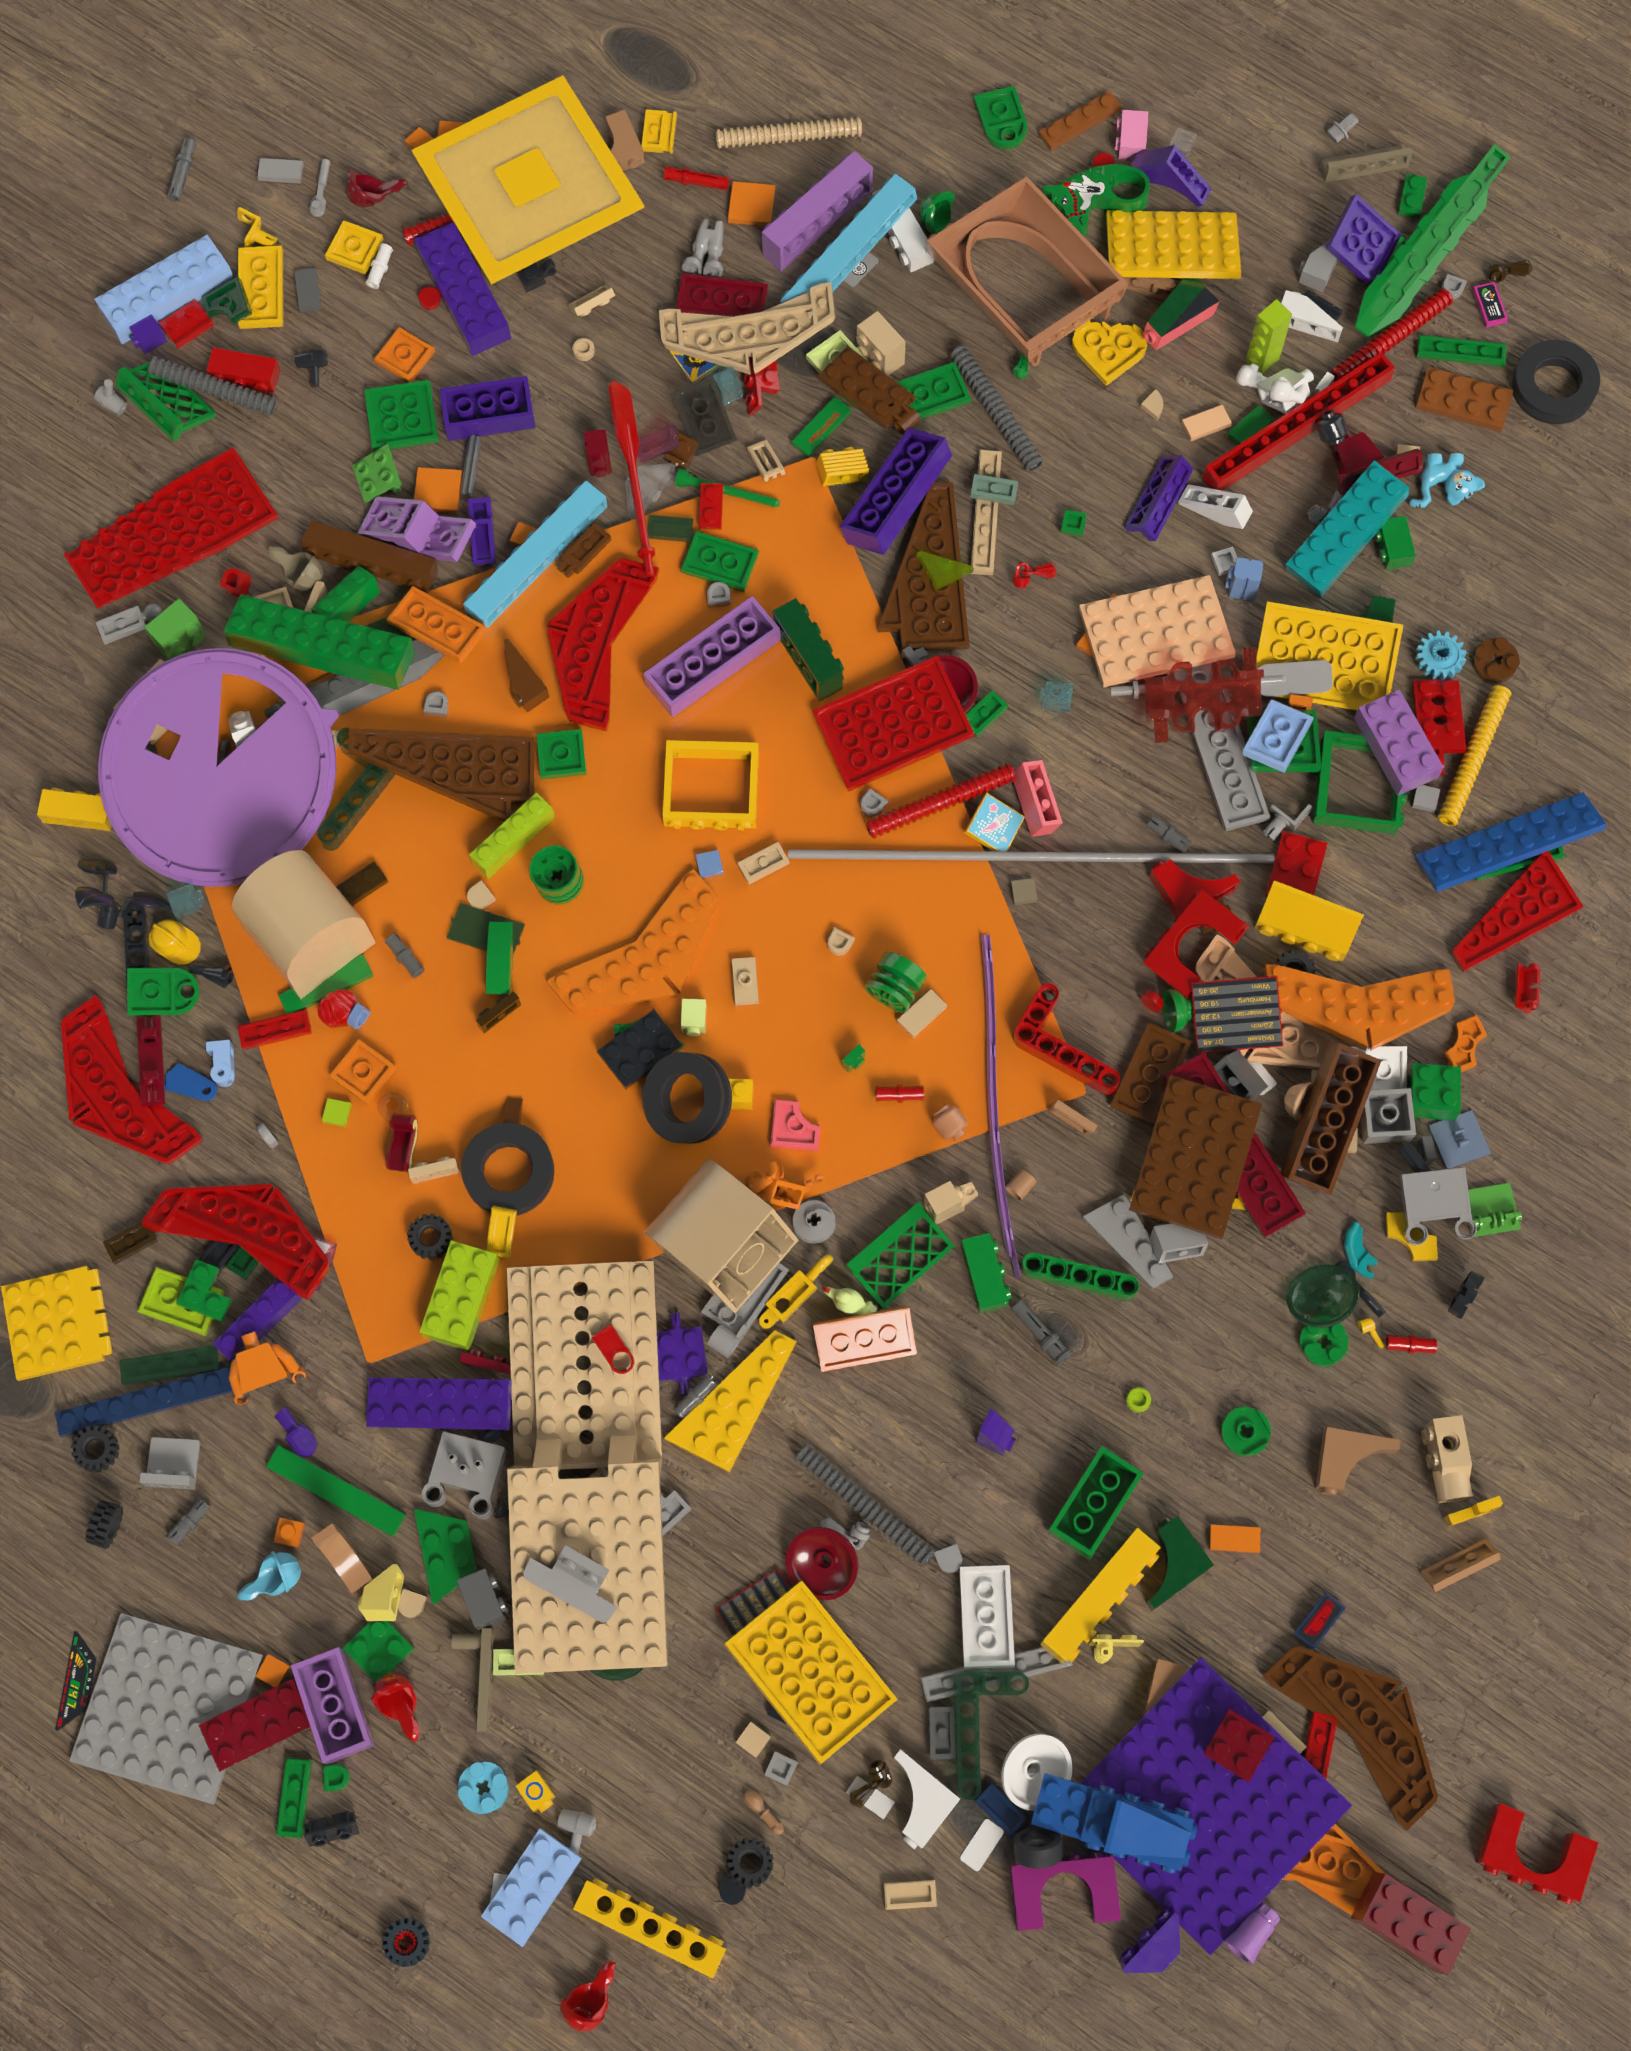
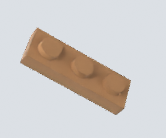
[1421,1538,1501,1592]

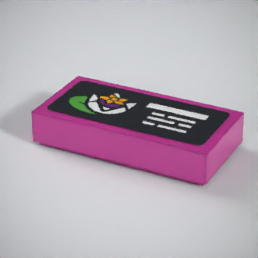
[1472,282,1508,328]

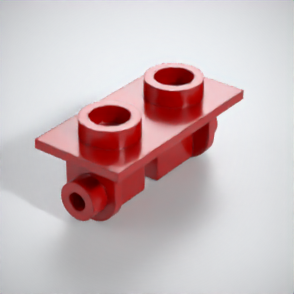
[1514,962,1541,1014]

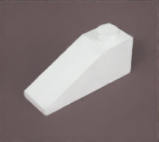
[1281,290,1343,342]
[1178,484,1253,529]

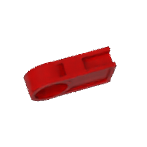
[591,1324,635,1374]

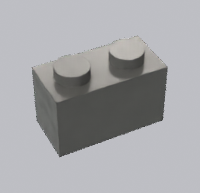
[1214,1050,1268,1101]

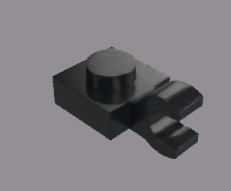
[517,258,557,293]

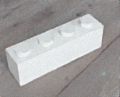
[872,189,934,273]

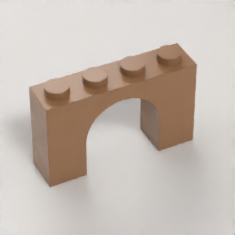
[605,110,645,171]

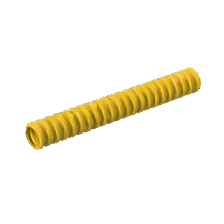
[1438,685,1511,826]

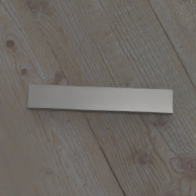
[920,1647,1073,1703]

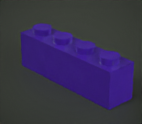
[213,1279,303,1362]

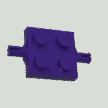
[657,1313,708,1396]

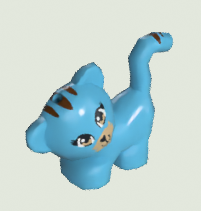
[1409,453,1485,508]

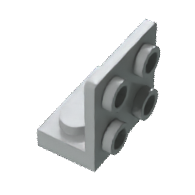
[139,1437,201,1490]

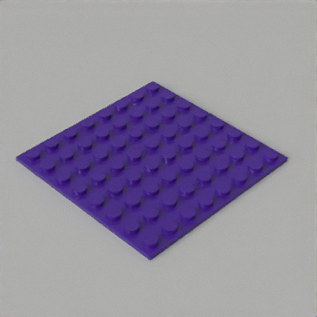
[1080,1657,1352,1955]

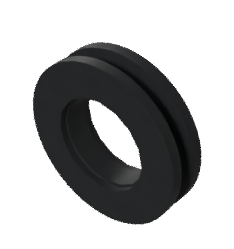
[1512,340,1600,424]
[642,1052,732,1144]
[461,1123,554,1216]

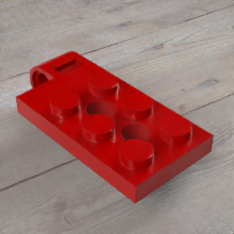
[1412,680,1466,776]

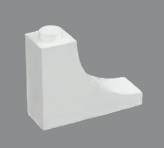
[894,1749,960,1850]

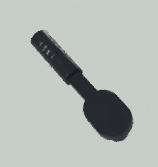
[1333,1261,1386,1318]

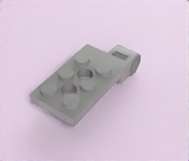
[701,1263,789,1358]

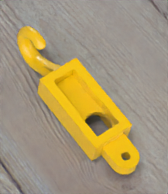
[759,1254,834,1329]

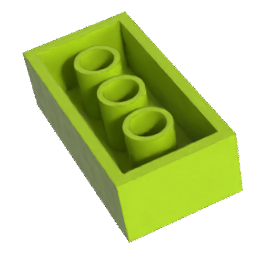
[419,1241,500,1351]

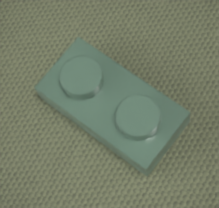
[970,474,1018,505]

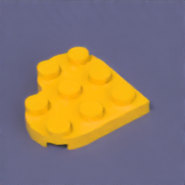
[1072,320,1147,386]

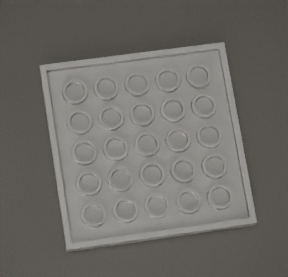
[69,1613,264,1805]

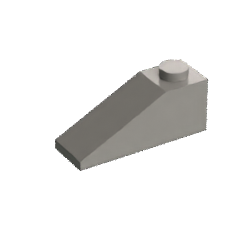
[1298,241,1338,292]

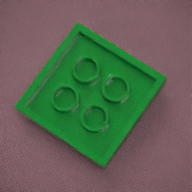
[364,380,439,452]
[1247,710,1321,772]

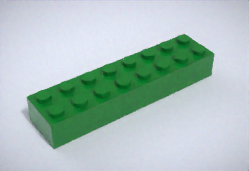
[224,594,415,690]

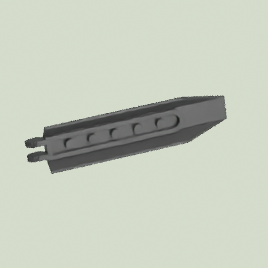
[264,637,445,718]

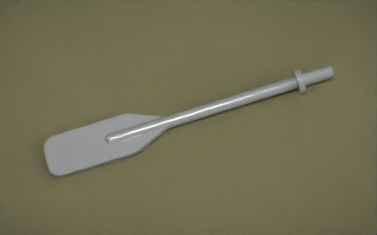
[1110,660,1333,699]

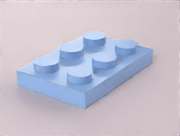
[1242,699,1313,773]

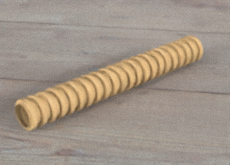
[716,117,862,149]

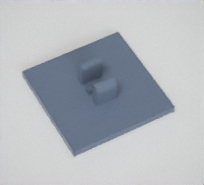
[1428,1110,1491,1169]

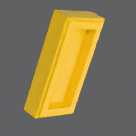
[486,1206,517,1258]

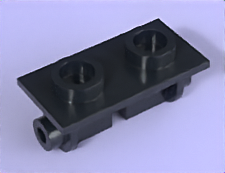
[303,1810,360,1847]

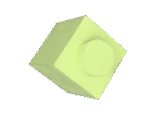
[681,999,707,1036]

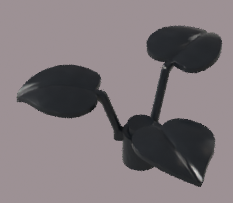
[75,859,173,929]

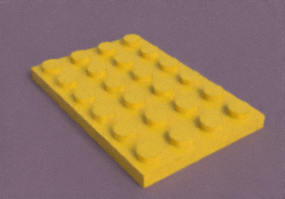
[1106,210,1241,279]
[1250,602,1403,711]
[724,1581,898,1765]

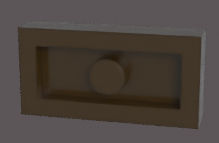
[336,861,388,906]
[476,991,521,1034]
[103,1221,158,1265]

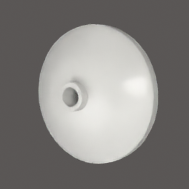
[1001,1733,1072,1811]

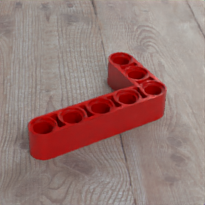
[1014,983,1120,1095]

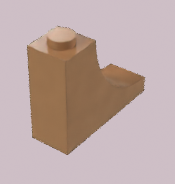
[1315,1427,1401,1496]
[311,1523,374,1596]
[1142,1659,1190,1718]

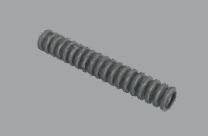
[148,356,276,416]

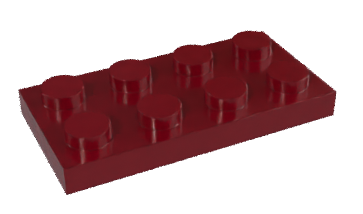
[676,273,768,317]
[198,1679,310,1772]

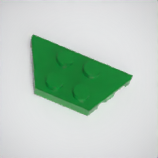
[414,1509,478,1605]

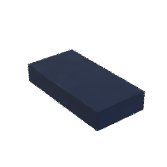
[974,1782,1028,1838]

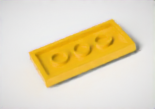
[238,245,283,329]

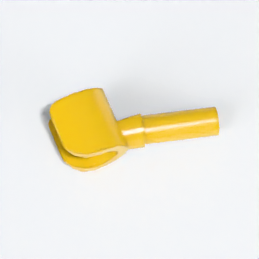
[1357,1318,1385,1349]

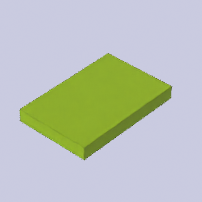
[137,1267,224,1336]

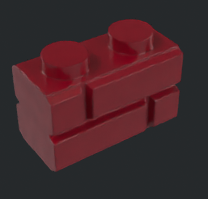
[584,429,612,477]

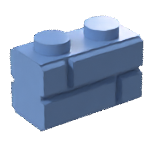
[1225,557,1263,601]

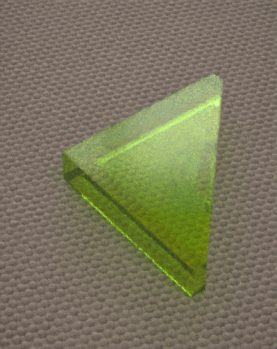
[917,551,974,590]

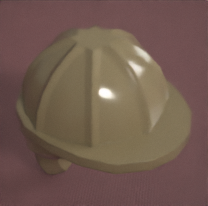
[268,546,323,591]

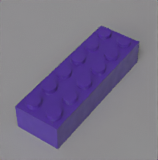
[414,222,511,356]
[840,428,952,555]

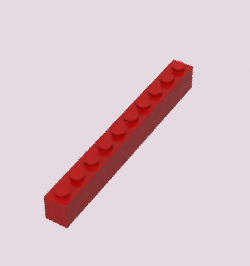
[1202,352,1395,491]

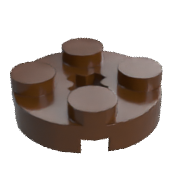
[1472,637,1520,683]

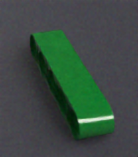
[1021,1253,1139,1301]

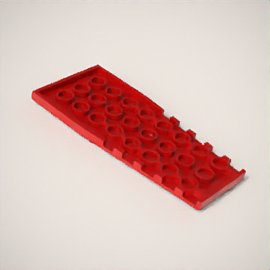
[64,447,279,609]

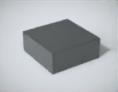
[1418,1135,1437,1165]

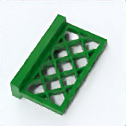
[115,359,216,442]
[844,1202,955,1310]

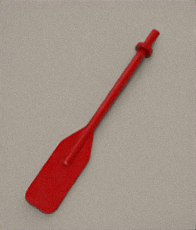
[608,381,656,577]

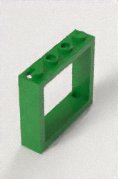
[1313,730,1407,835]

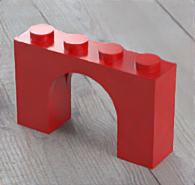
[1143,889,1249,1001]
[1476,1803,1599,1905]

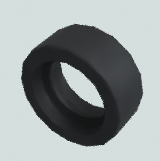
[1013,1827,1063,1869]

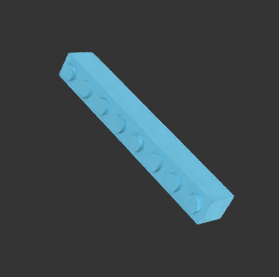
[780,173,917,303]
[463,481,608,628]

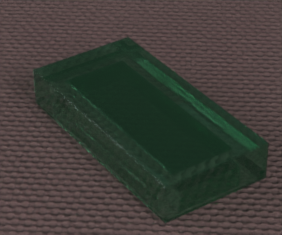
[647,515,694,542]

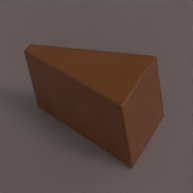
[503,1098,523,1124]

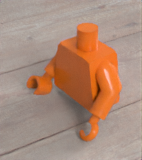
[745,1162,823,1210]
[228,1332,306,1405]

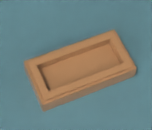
[1048,1100,1098,1136]

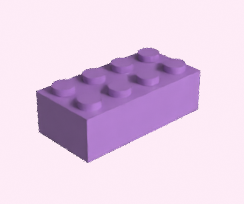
[1354,689,1444,796]
[291,1647,375,1764]

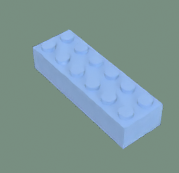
[94,235,234,344]

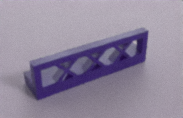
[1124,455,1193,541]

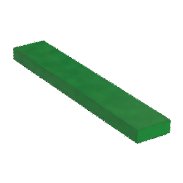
[266,1445,406,1537]

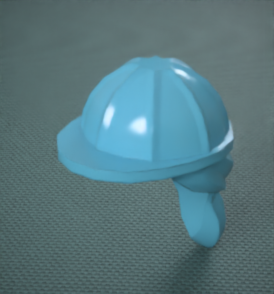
[237,1551,301,1601]

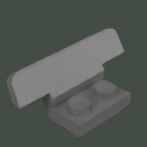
[523,1545,617,1622]

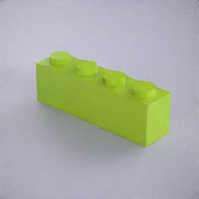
[1245,299,1292,374]
[469,793,555,879]

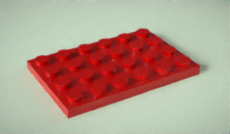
[812,655,975,792]

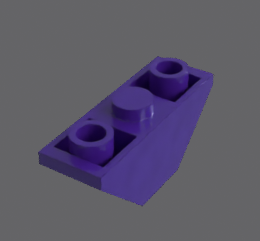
[1119,1906,1180,1973]

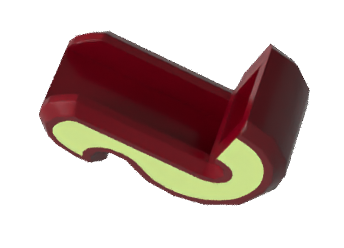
[385,1112,418,1172]

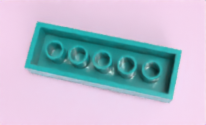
[1286,461,1410,598]

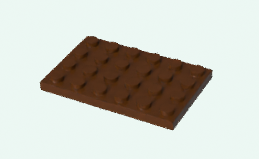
[1129,1075,1262,1240]

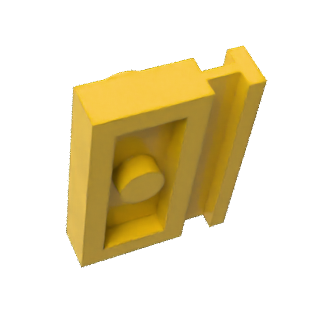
[641,110,677,154]

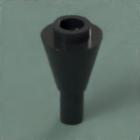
[190,964,234,988]

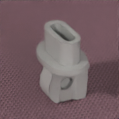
[1326,114,1359,143]

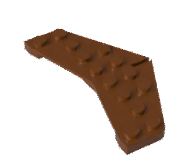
[1262,1647,1438,1831]

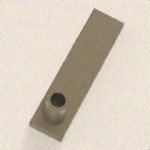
[451,1628,494,1733]

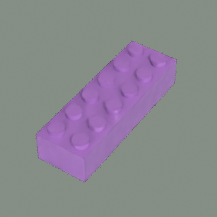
[762,151,873,271]
[643,596,781,718]

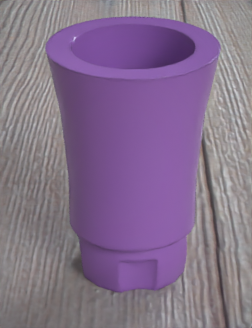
[1223,1902,1280,1965]

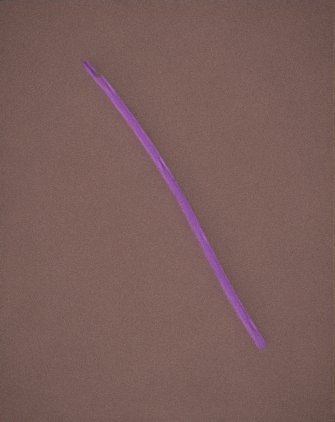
[981,934,1021,1278]

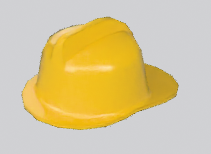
[149,919,201,965]

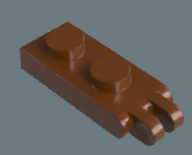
[557,523,611,578]

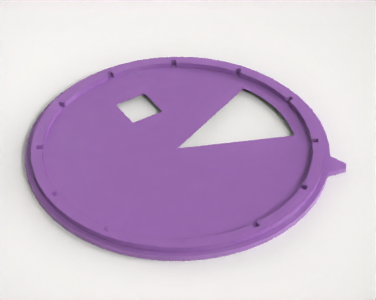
[98,648,339,887]

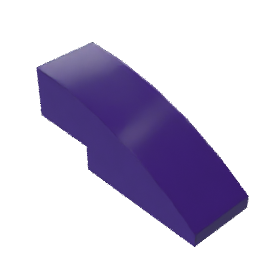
[468,497,496,566]

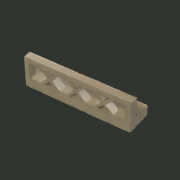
[1320,144,1413,183]

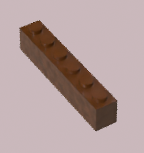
[301,521,438,593]

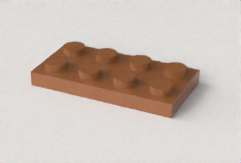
[1416,367,1514,432]

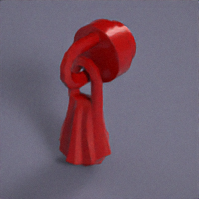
[1012,562,1057,588]

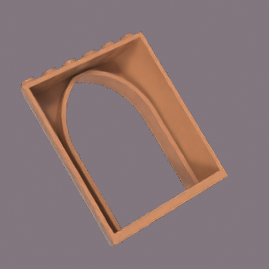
[926,176,1128,367]

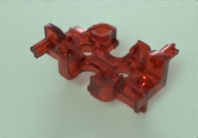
[1144,647,1264,743]

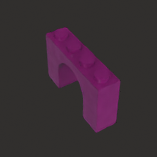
[1010,1852,1121,1931]

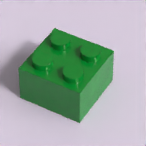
[1408,1063,1461,1121]

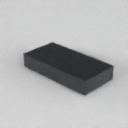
[199,1241,239,1277]

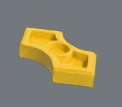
[1385,1212,1438,1261]

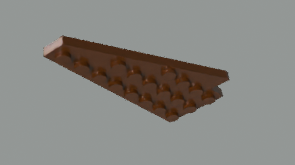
[878,482,970,652]
[348,728,535,822]

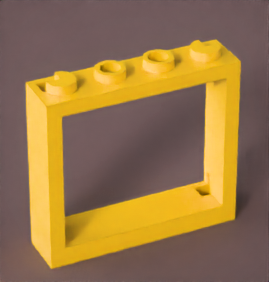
[663,740,759,831]

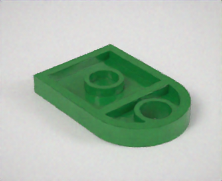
[973,85,1028,149]
[127,968,200,1016]

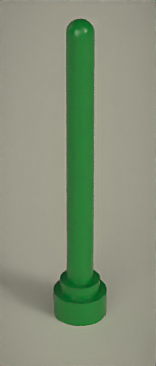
[675,468,780,508]

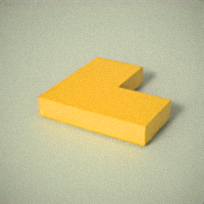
[1443,1496,1503,1527]

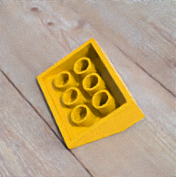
[1255,881,1364,962]

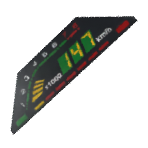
[55,1631,97,1731]

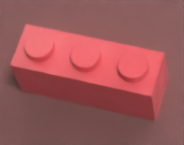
[1014,760,1063,837]

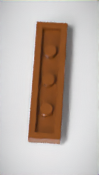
[1039,91,1122,151]

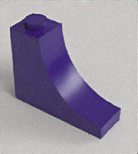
[1131,145,1212,206]

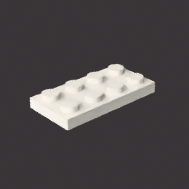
[960,1565,1015,1669]

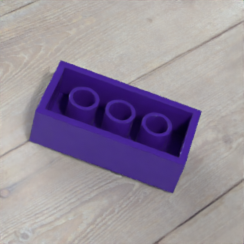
[440,376,536,441]

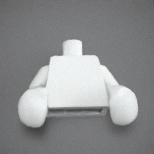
[1236,363,1314,414]

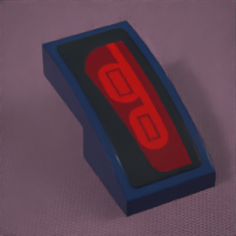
[1294,1591,1346,1649]

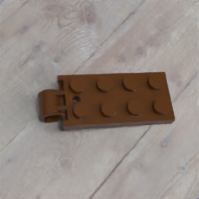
[818,346,921,435]

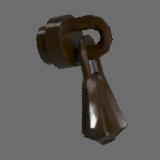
[1488,259,1533,283]
[849,1760,892,1808]

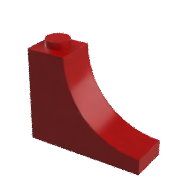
[1149,859,1240,917]

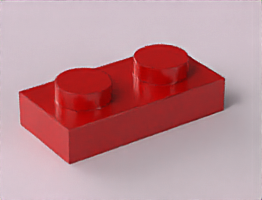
[699,483,724,530]

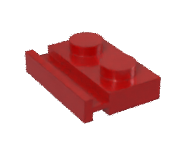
[159,299,214,349]

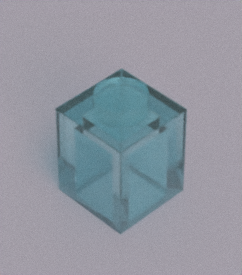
[712,367,743,406]

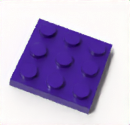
[1325,194,1401,286]

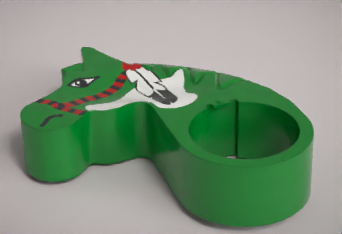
[1042,164,1150,237]

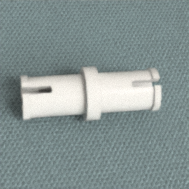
[365,243,393,289]

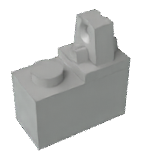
[1149,1223,1208,1264]

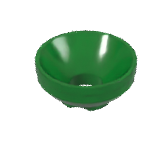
[1163,990,1192,1033]

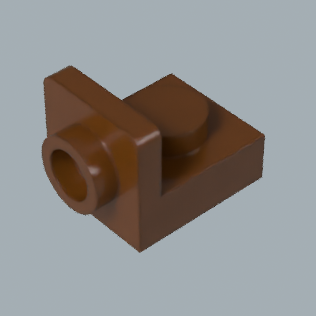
[664,432,700,469]

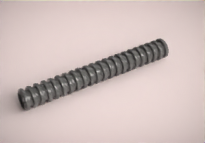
[950,345,1044,472]
[795,1443,935,1567]

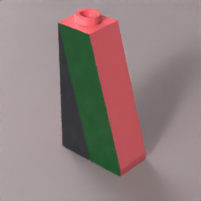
[1142,278,1219,350]

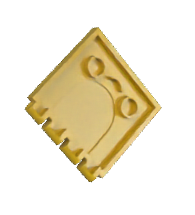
[1,1266,113,1381]

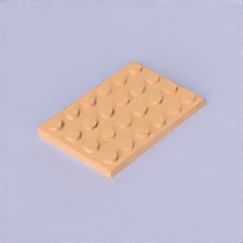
[1079,575,1236,688]

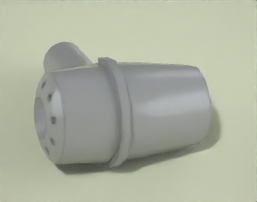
[94,379,128,416]
[558,1809,596,1854]

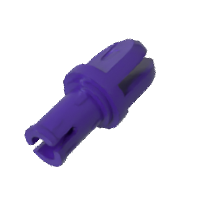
[274,1407,317,1457]

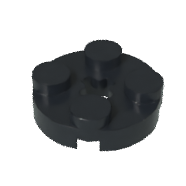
[1448,1271,1485,1319]

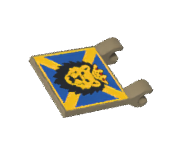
[668,350,721,385]

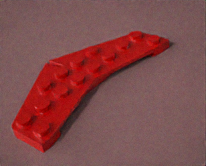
[547,559,659,732]
[61,995,203,1164]
[142,1184,329,1301]

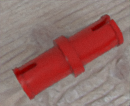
[875,1084,924,1103]
[1385,1334,1437,1354]

